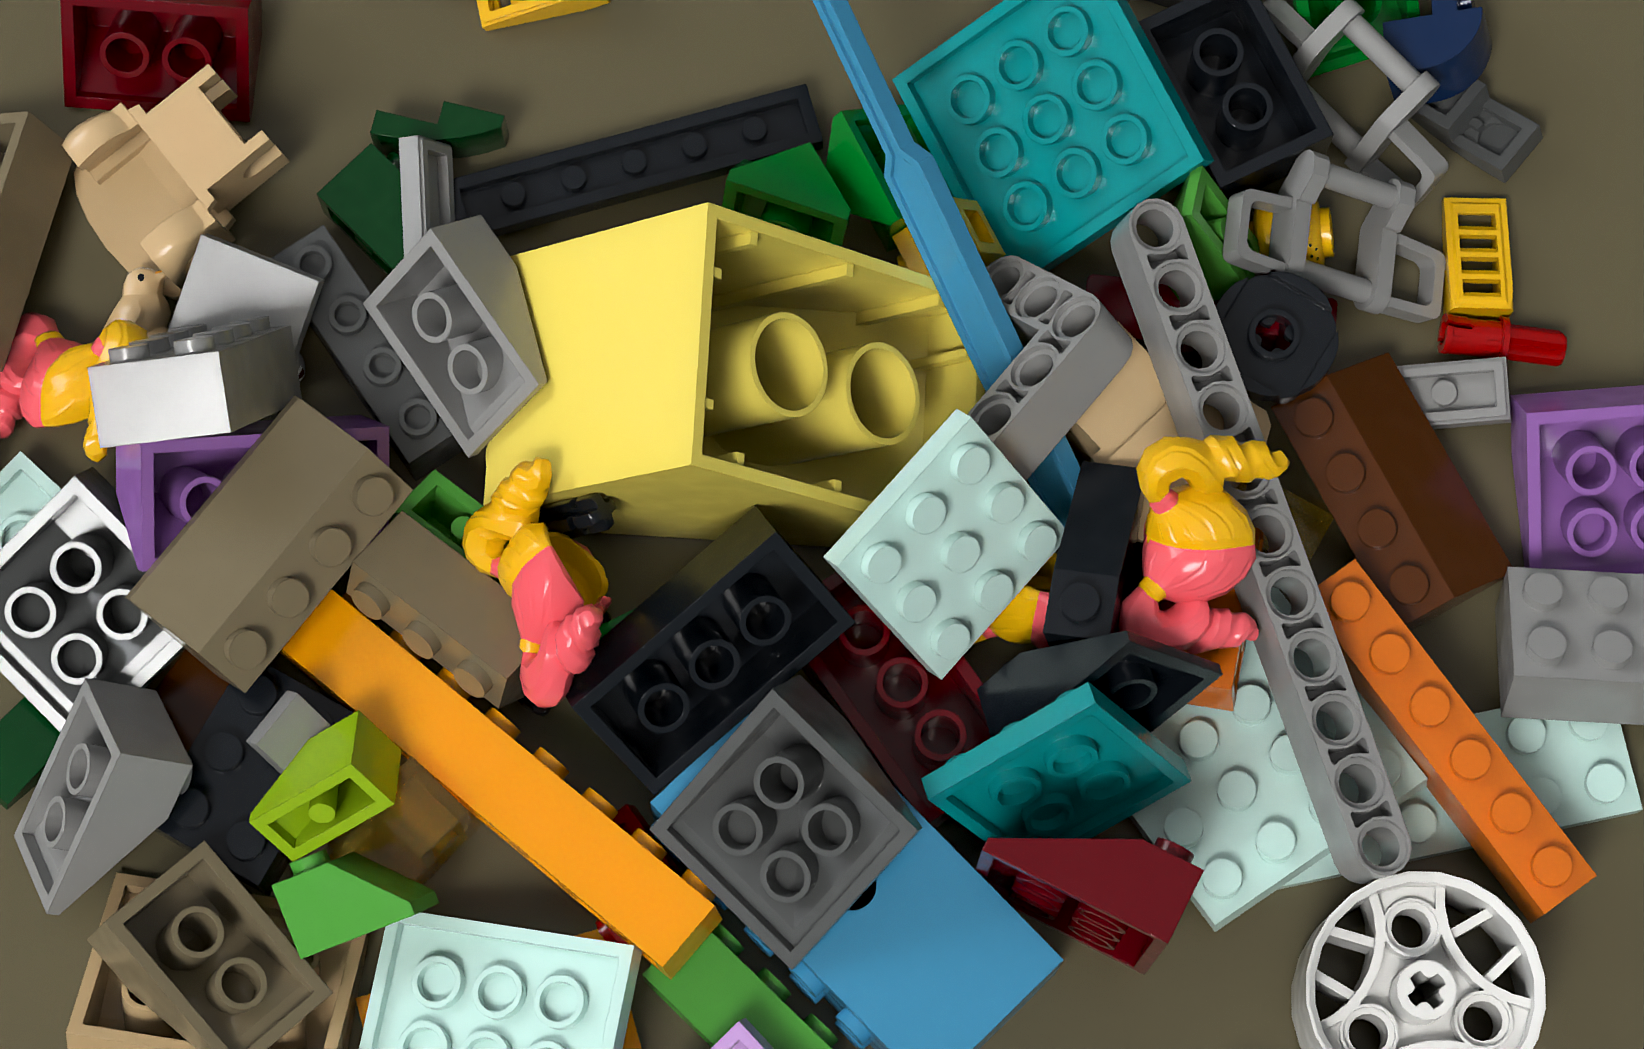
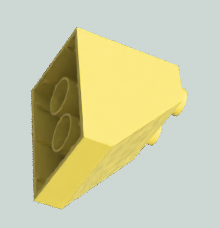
[483,202,985,547]

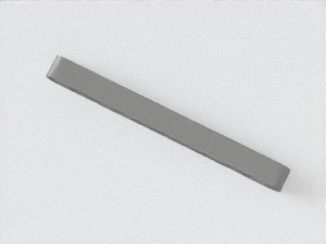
[1110,198,1412,884]

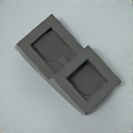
[1411,79,1543,183]

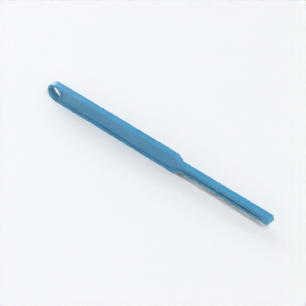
[812,0,1080,527]

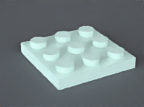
[824,409,1065,680]

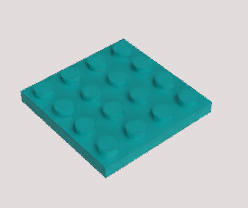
[892,0,1214,271]

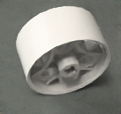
[1291,871,1546,1049]

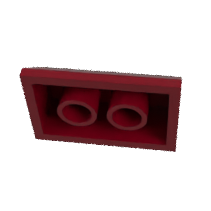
[60,0,262,122]

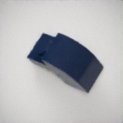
[1383,0,1492,104]

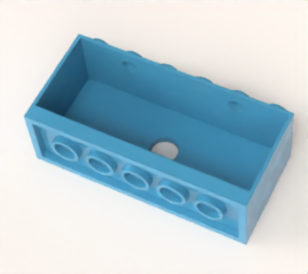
[650,713,1064,1049]

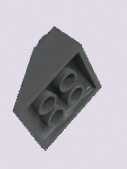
[0,467,183,732]
[649,675,922,970]

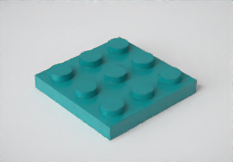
[921,682,1192,842]

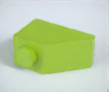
[249,710,402,862]

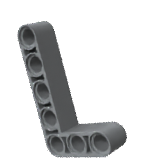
[967,255,1133,481]

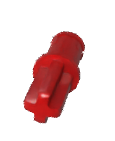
[1437,313,1567,367]

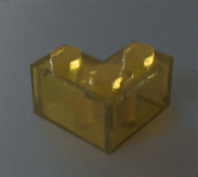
[328,756,478,885]

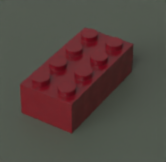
[802,572,991,829]

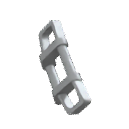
[1263,0,1449,208]
[1223,150,1446,323]

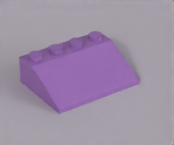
[1510,385,1644,574]

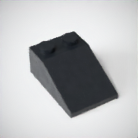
[977,631,1223,738]

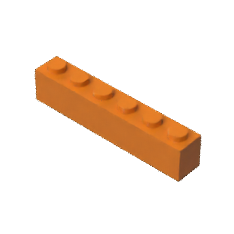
[1318,559,1597,924]

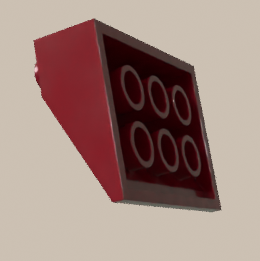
[975,837,1204,975]

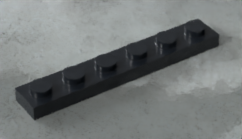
[453,84,823,237]

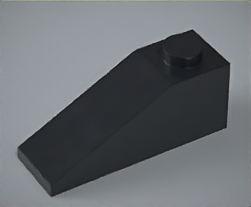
[1043,461,1144,646]

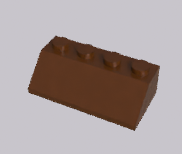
[1271,352,1512,631]

